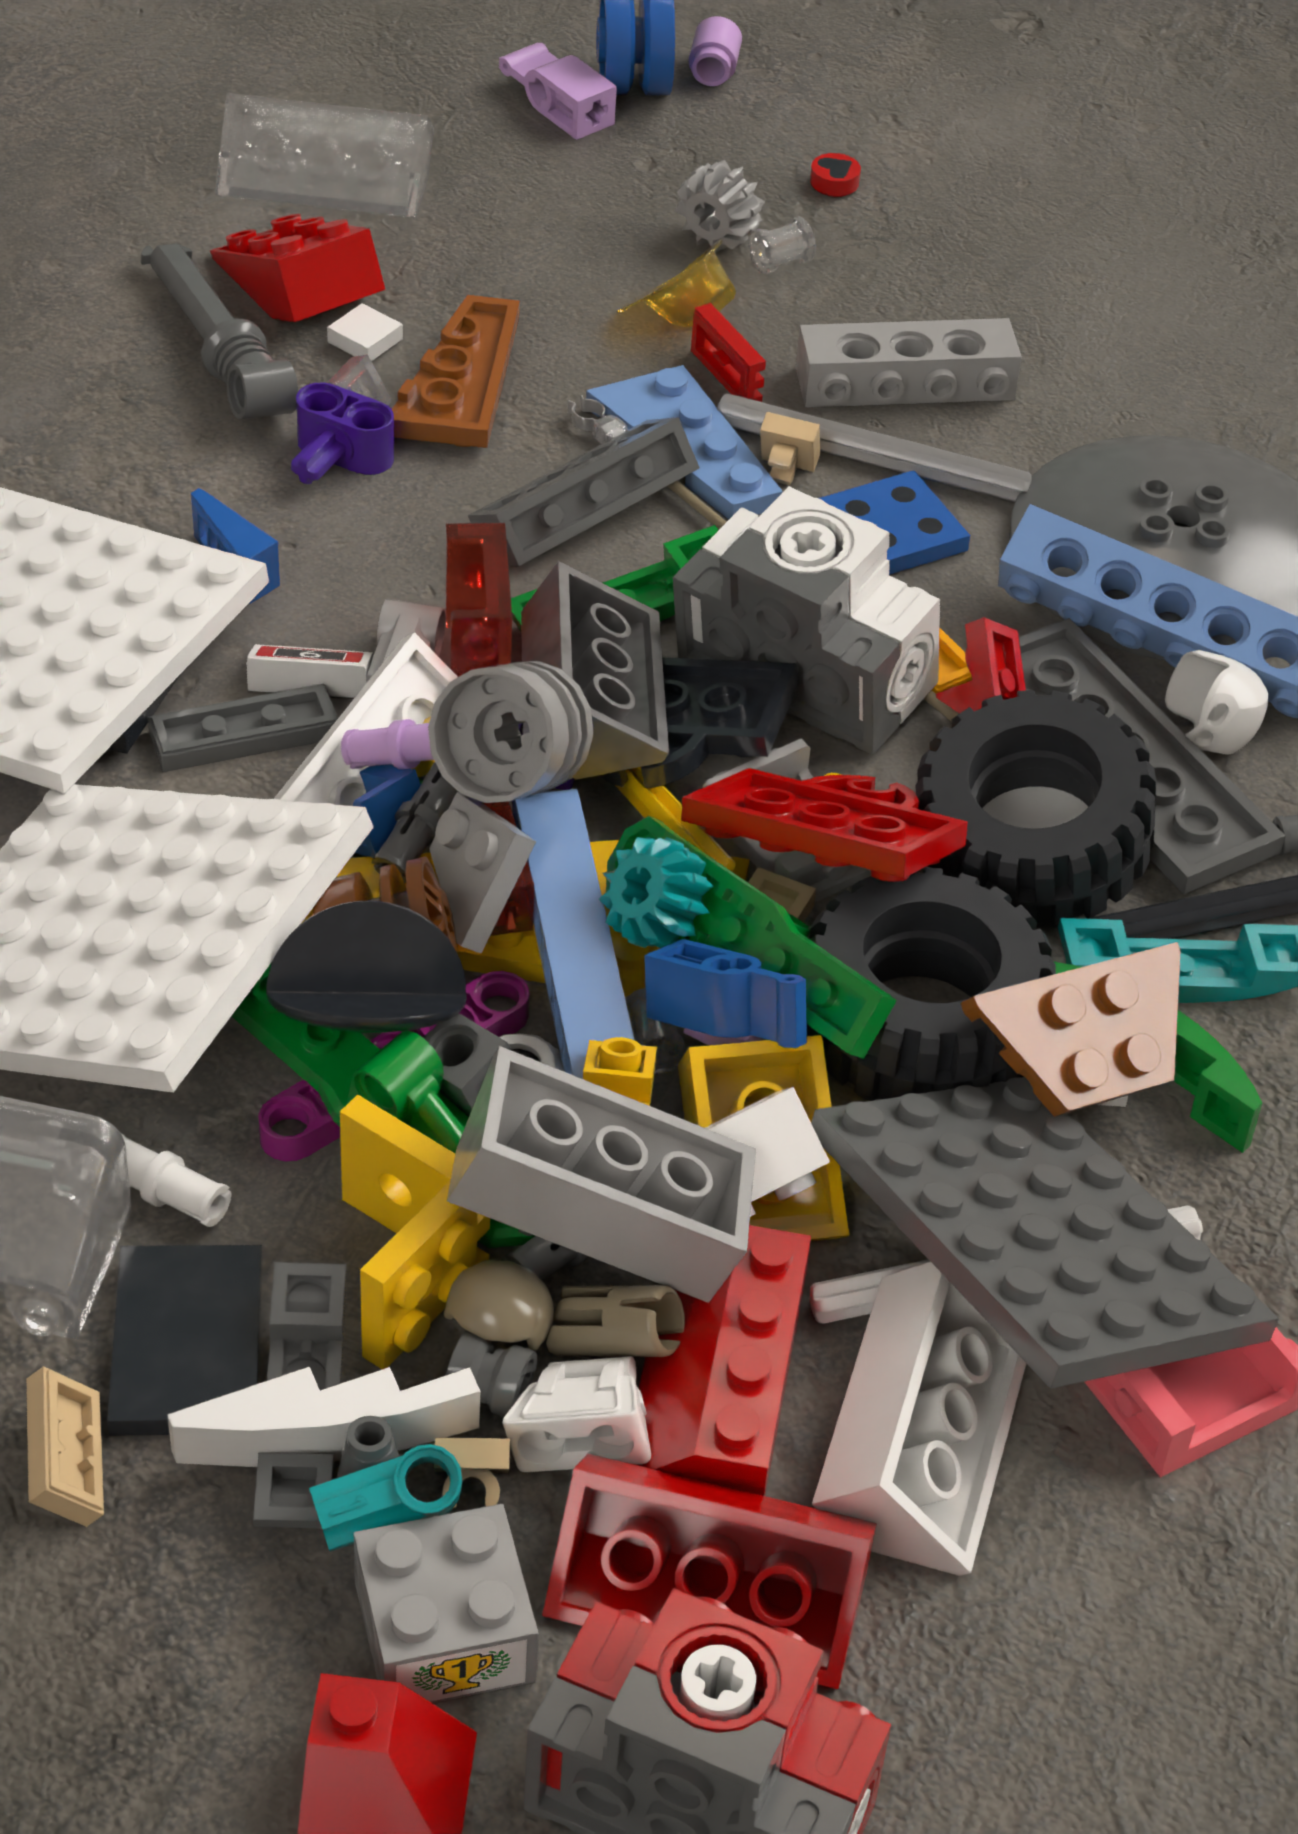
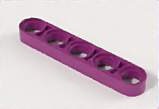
[258,971,529,1162]

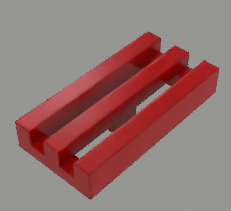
[691,303,766,402]

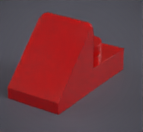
[935,617,1026,714]

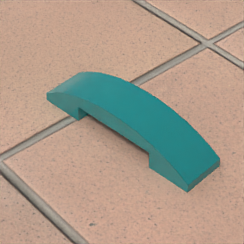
[1057,918,1298,1003]

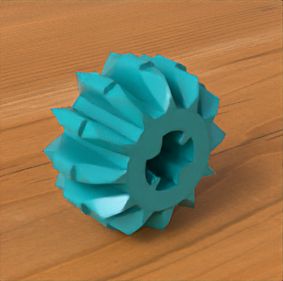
[598,837,713,948]

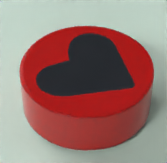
[810,153,861,197]

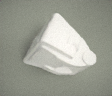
[502,1356,652,1472]

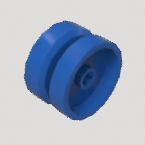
[596,0,675,95]

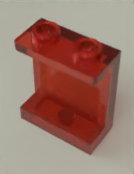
[445,523,512,677]

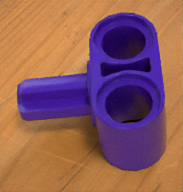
[291,382,394,484]

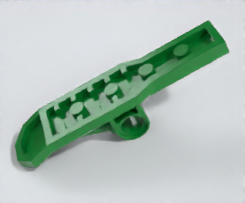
[606,816,897,1059]
[231,961,535,1248]

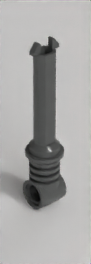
[140,243,298,419]

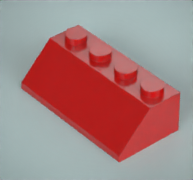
[638,1225,811,1496]
[542,1453,877,1689]

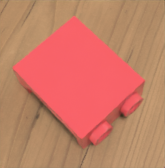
[1084,1327,1298,1478]

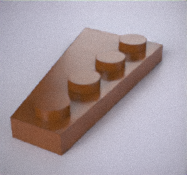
[391,295,520,448]

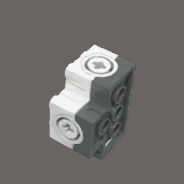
[673,486,940,755]

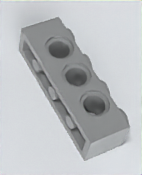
[796,318,1022,407]

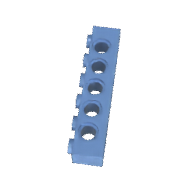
[998,504,1298,718]

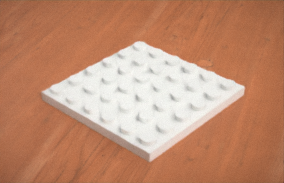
[0,487,269,793]
[0,784,373,1093]

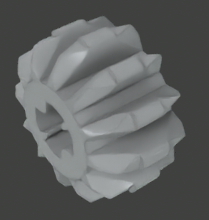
[675,160,765,252]

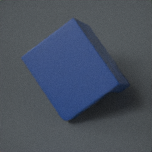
[353,764,420,858]

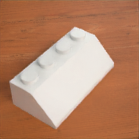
[812,1262,1026,1576]

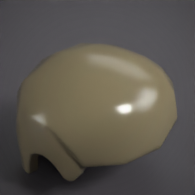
[444,1260,554,1350]

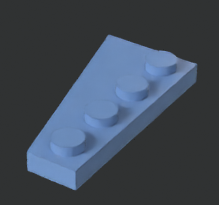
[586,365,783,520]

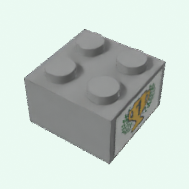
[353,1504,539,1703]

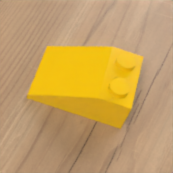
[678,1035,849,1241]

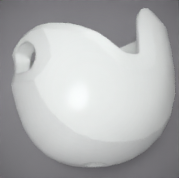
[1165,650,1268,754]

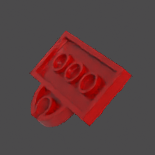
[681,768,968,882]

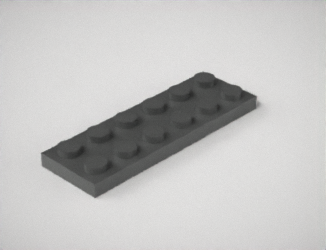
[1019,618,1285,895]

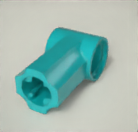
[309,1444,462,1552]

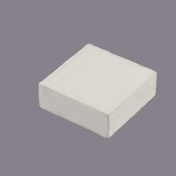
[327,303,403,363]

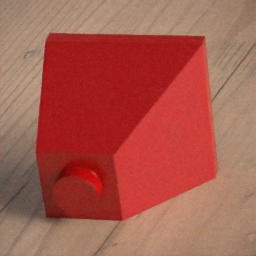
[297,1673,477,1834]

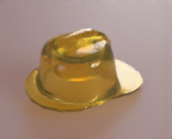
[617,239,736,327]

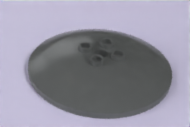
[1009,435,1298,660]

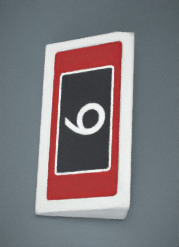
[246,644,373,698]

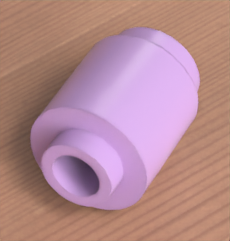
[689,16,742,86]

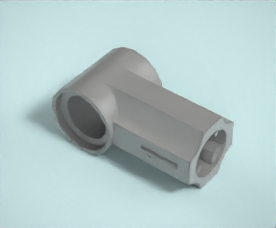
[366,599,446,683]

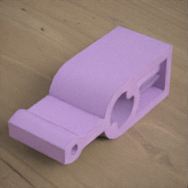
[499,43,617,140]

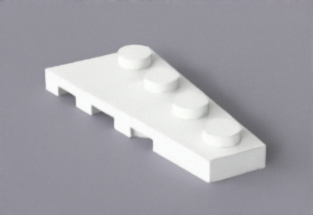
[274,632,458,806]

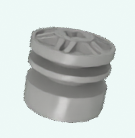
[428,661,594,803]

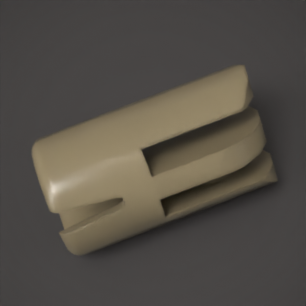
[546,1285,685,1357]

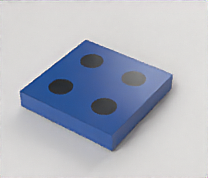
[819,470,971,575]

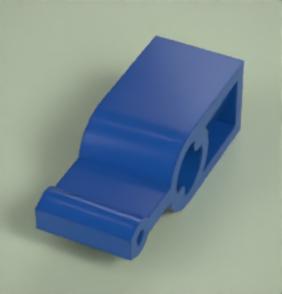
[644,939,807,1048]

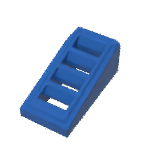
[191,488,280,604]

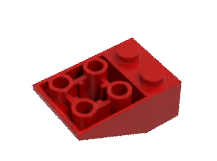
[210,214,386,322]

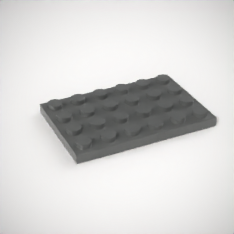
[811,1077,1279,1389]

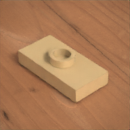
[26,1366,104,1527]

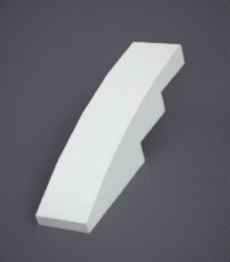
[168,1367,481,1467]

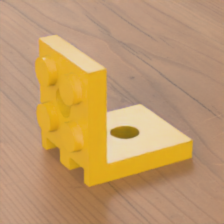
[340,1095,490,1369]

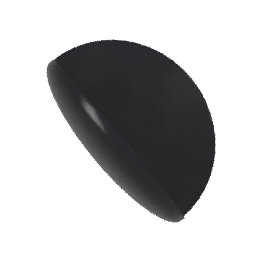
[266,900,467,1033]

